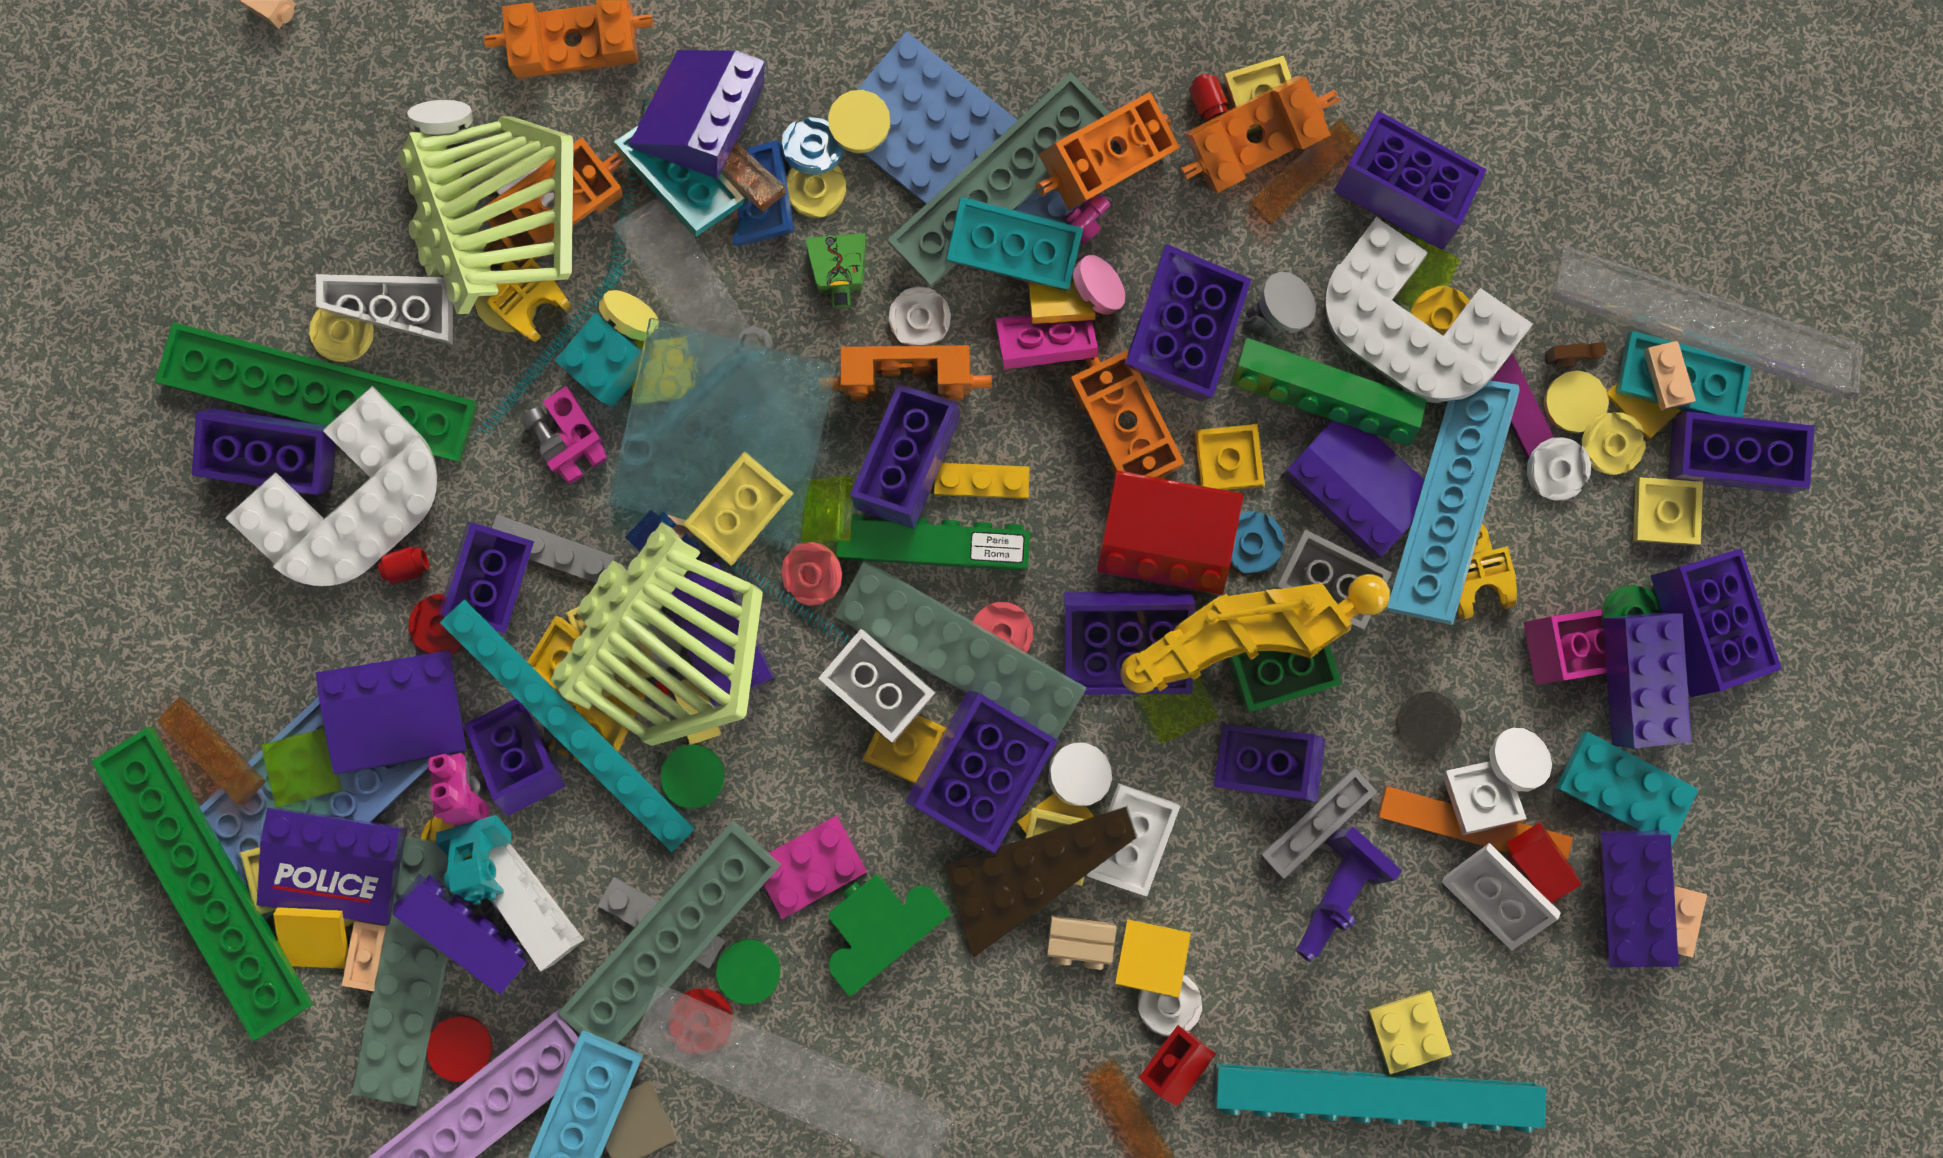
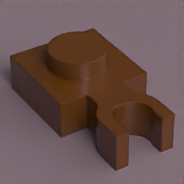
[1545,342,1607,369]

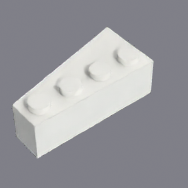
[316,274,453,345]
[489,844,585,972]

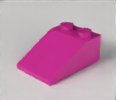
[1523,609,1607,685]

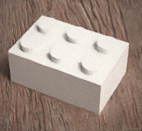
[818,629,936,742]

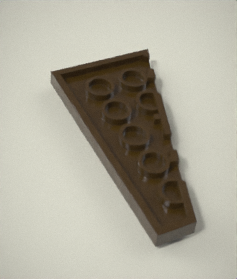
[944,806,1138,958]

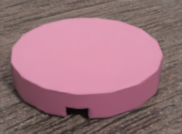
[1073,255,1125,315]

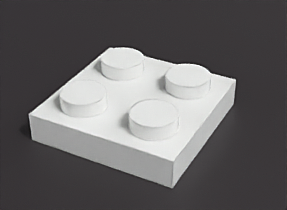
[1442,761,1527,835]

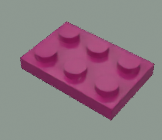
[996,314,1098,370]
[763,815,868,919]

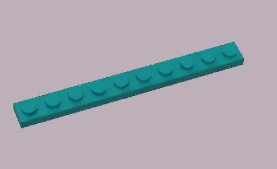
[440,600,695,852]

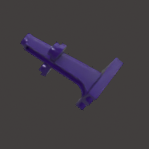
[1295,826,1402,962]

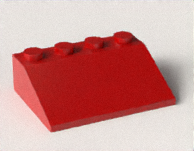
[1097,470,1244,595]

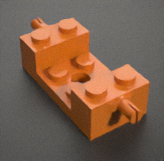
[484,0,654,79]
[1181,76,1340,193]
[1036,92,1180,210]
[483,137,625,267]
[820,345,992,402]
[1069,350,1185,479]

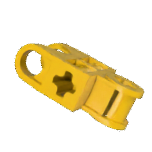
[486,258,572,343]
[1457,524,1517,620]

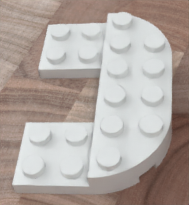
[1326,217,1533,403]
[226,386,437,586]

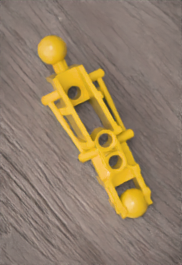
[1120,574,1390,693]

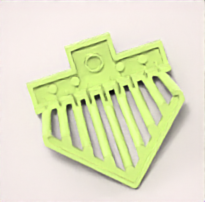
[399,116,573,314]
[551,522,763,746]

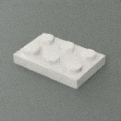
[1087,783,1180,896]
[1442,843,1561,951]

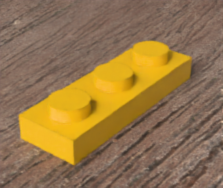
[934,463,1030,499]

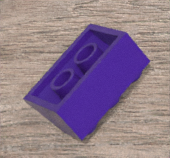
[438,521,534,633]

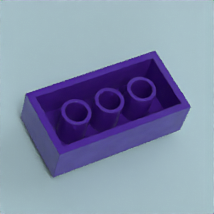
[850,384,960,529]
[192,408,336,495]
[1668,412,1814,494]
[668,562,776,706]
[1603,613,1691,748]
[1598,830,1679,968]
[393,874,526,995]

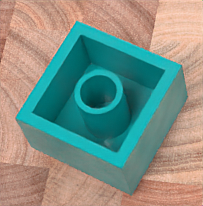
[555,312,653,407]

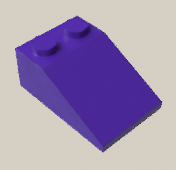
[464,699,566,816]
[1214,724,1326,803]

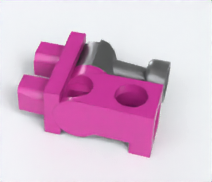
[520,386,608,485]
[428,753,490,827]

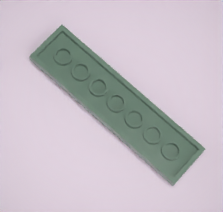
[888,72,1110,288]
[834,560,1086,740]
[557,821,781,1044]
[352,836,467,1106]

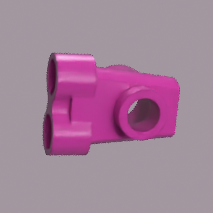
[1064,194,1111,244]

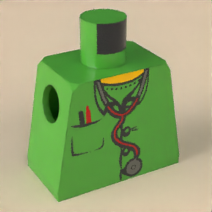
[806,233,867,309]

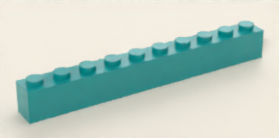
[1213,1063,1546,1133]

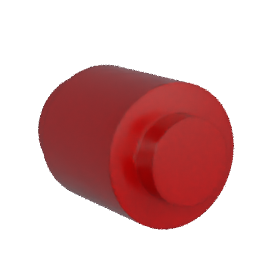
[1188,73,1229,122]
[378,546,430,585]

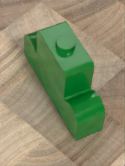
[828,874,952,997]

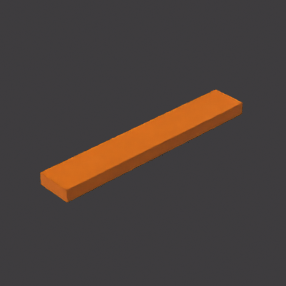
[1377,786,1573,860]

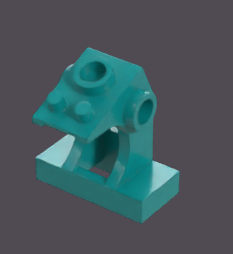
[436,815,512,905]

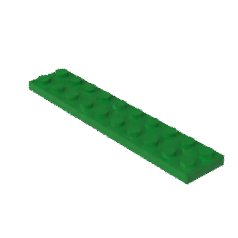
[154,322,478,463]
[91,727,314,1042]

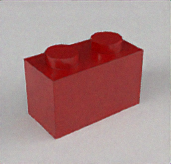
[1507,822,1582,903]
[1138,1025,1216,1107]

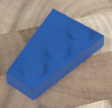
[732,140,794,246]

